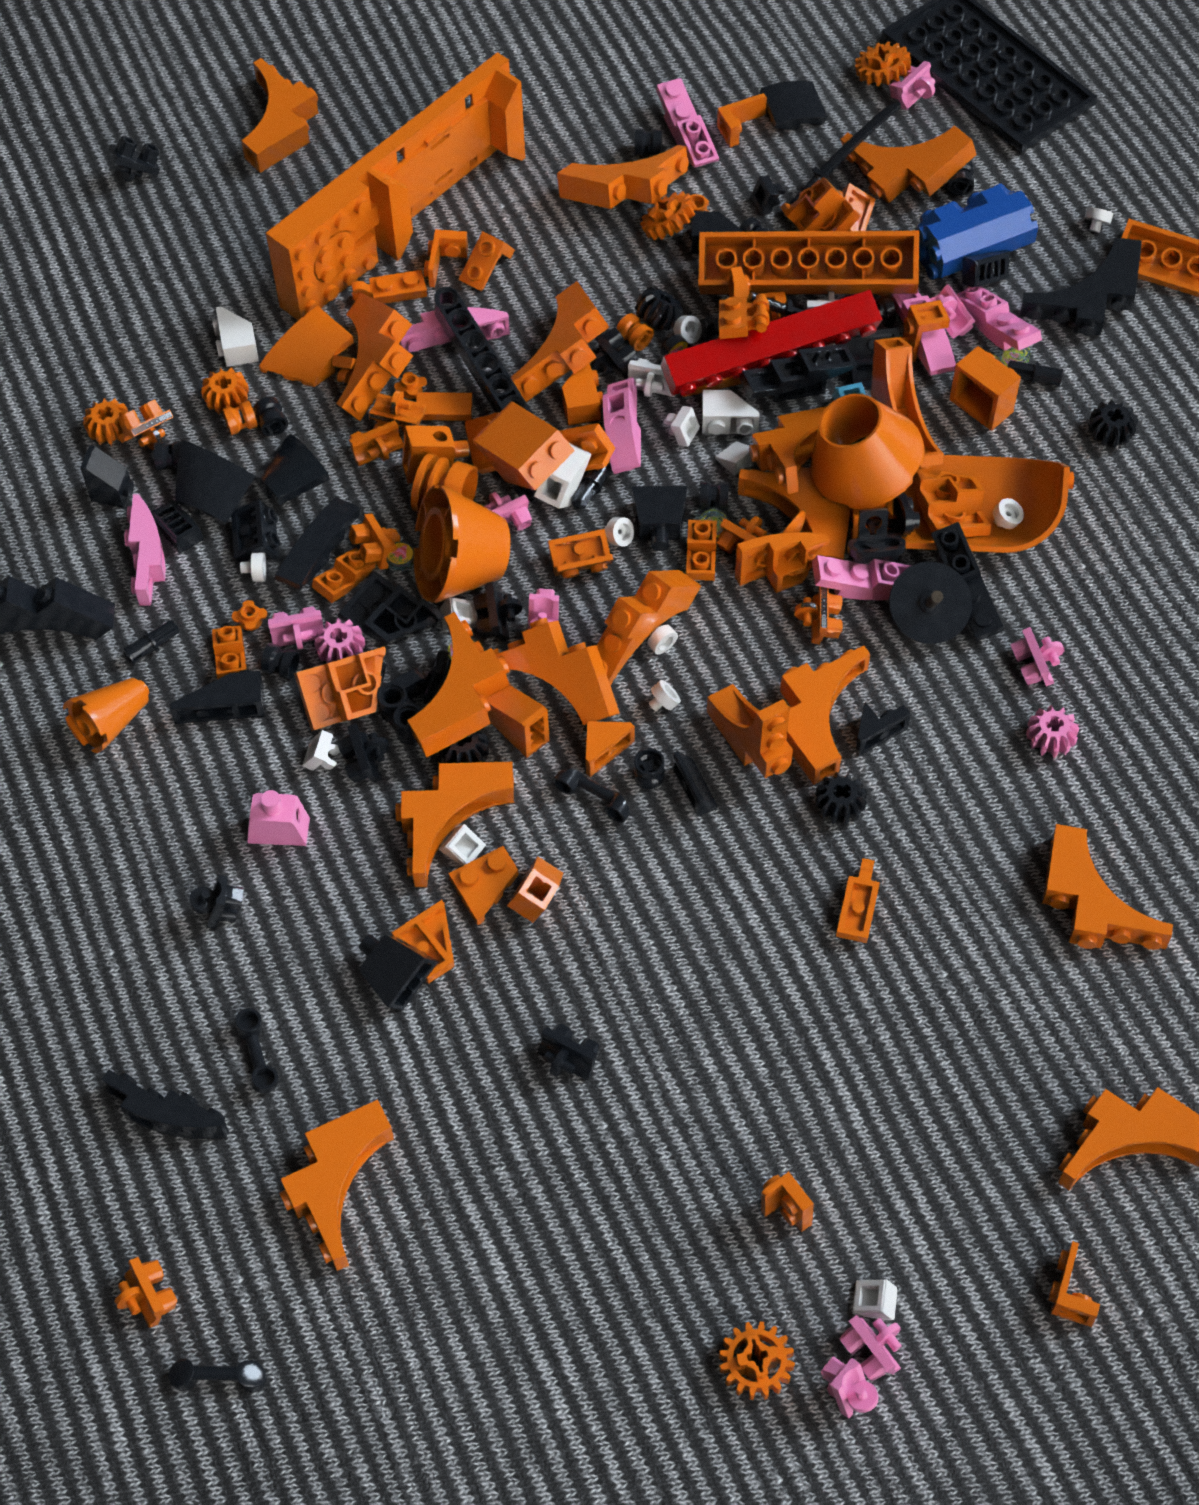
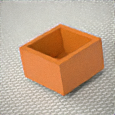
[949,346,1021,431]

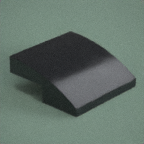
[760,81,828,130]
[845,327,900,387]

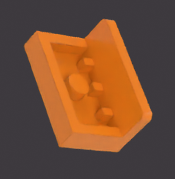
[547,529,614,579]

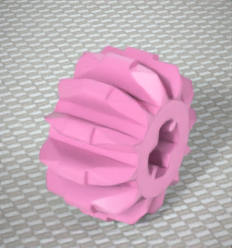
[314,618,365,663]
[1026,705,1079,758]

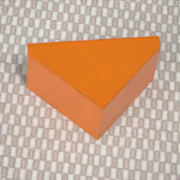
[586,721,635,777]

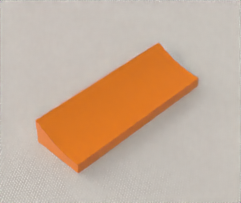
[1121,219,1199,297]

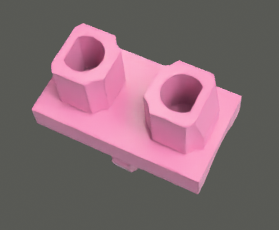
[889,61,935,110]
[930,284,975,339]
[484,492,532,531]
[528,588,559,629]
[268,606,324,650]
[1010,627,1064,687]
[839,1315,902,1381]
[821,1356,879,1419]

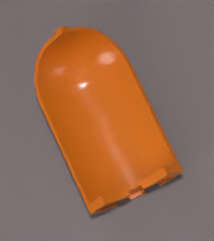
[850,455,1074,553]

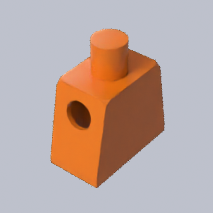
[401,425,469,483]

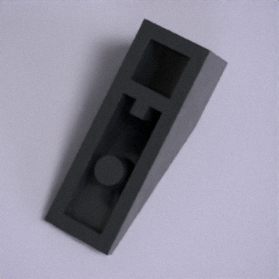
[170,670,265,724]

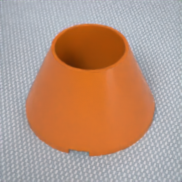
[811,394,925,509]
[413,485,510,603]

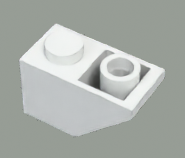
[212,307,259,367]
[702,390,759,435]
[534,443,592,509]

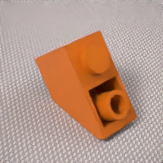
[562,363,603,426]
[507,856,563,923]

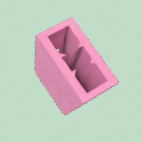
[247,790,310,846]

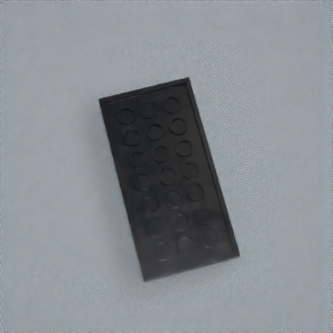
[881,0,1097,153]

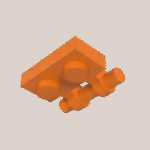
[719,293,770,339]

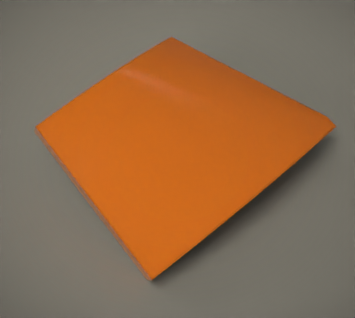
[780,177,861,231]
[259,305,354,387]
[913,468,992,537]
[735,532,830,593]
[294,646,386,731]

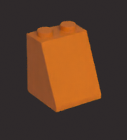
[472,401,575,491]

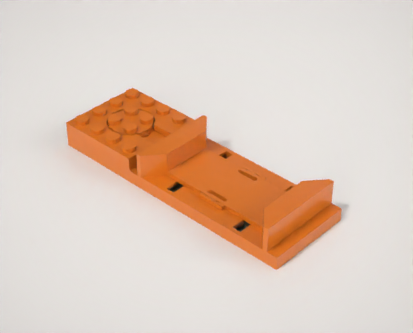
[266,52,525,320]

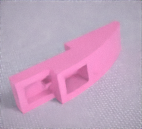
[656,78,719,168]
[956,286,1042,351]
[891,291,956,376]
[399,307,510,353]
[603,377,641,474]
[124,494,166,606]
[812,555,911,600]

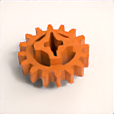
[855,42,911,86]
[640,191,697,240]
[719,1321,795,1400]

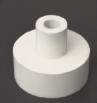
[1084,207,1113,233]
[673,316,702,343]
[993,498,1024,529]
[605,517,634,546]
[240,553,266,582]
[647,625,678,655]
[649,680,681,711]

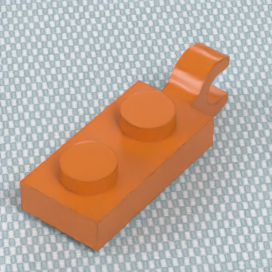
[351,270,427,304]
[836,858,880,943]

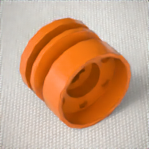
[411,453,478,512]

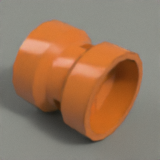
[616,313,654,351]
[222,400,258,436]

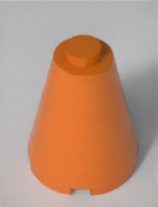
[63,678,149,753]

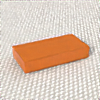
[416,392,473,421]

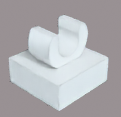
[664,406,700,447]
[302,730,340,771]

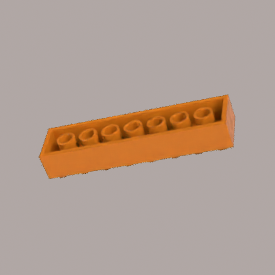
[698,230,919,295]

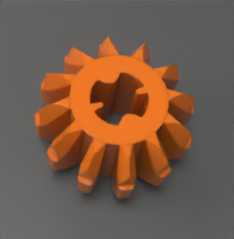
[201,367,249,415]
[83,398,128,446]

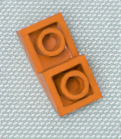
[686,520,717,581]
[312,548,376,603]
[212,625,247,679]

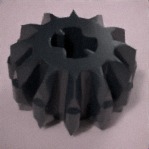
[634,287,683,331]
[1089,399,1138,449]
[439,729,489,763]
[815,772,867,825]

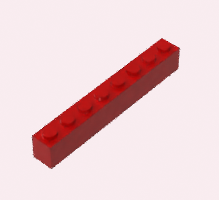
[660,289,883,396]

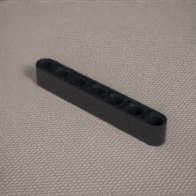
[434,287,533,414]

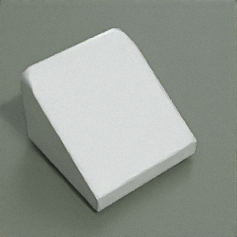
[715,441,752,476]
[440,597,478,632]
[439,824,486,866]
[852,1279,897,1320]

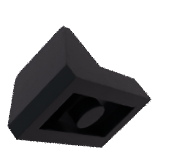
[855,702,911,757]

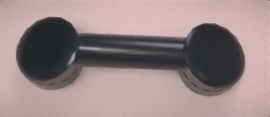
[552,769,630,823]
[235,1008,278,1093]
[168,1359,267,1393]

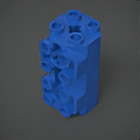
[915,184,1038,280]

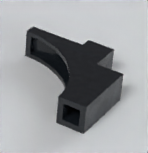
[1020,238,1142,336]
[0,576,115,640]

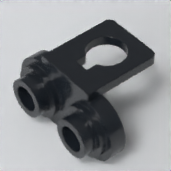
[866,492,920,537]
[848,508,906,564]

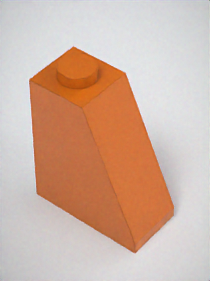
[486,685,550,758]

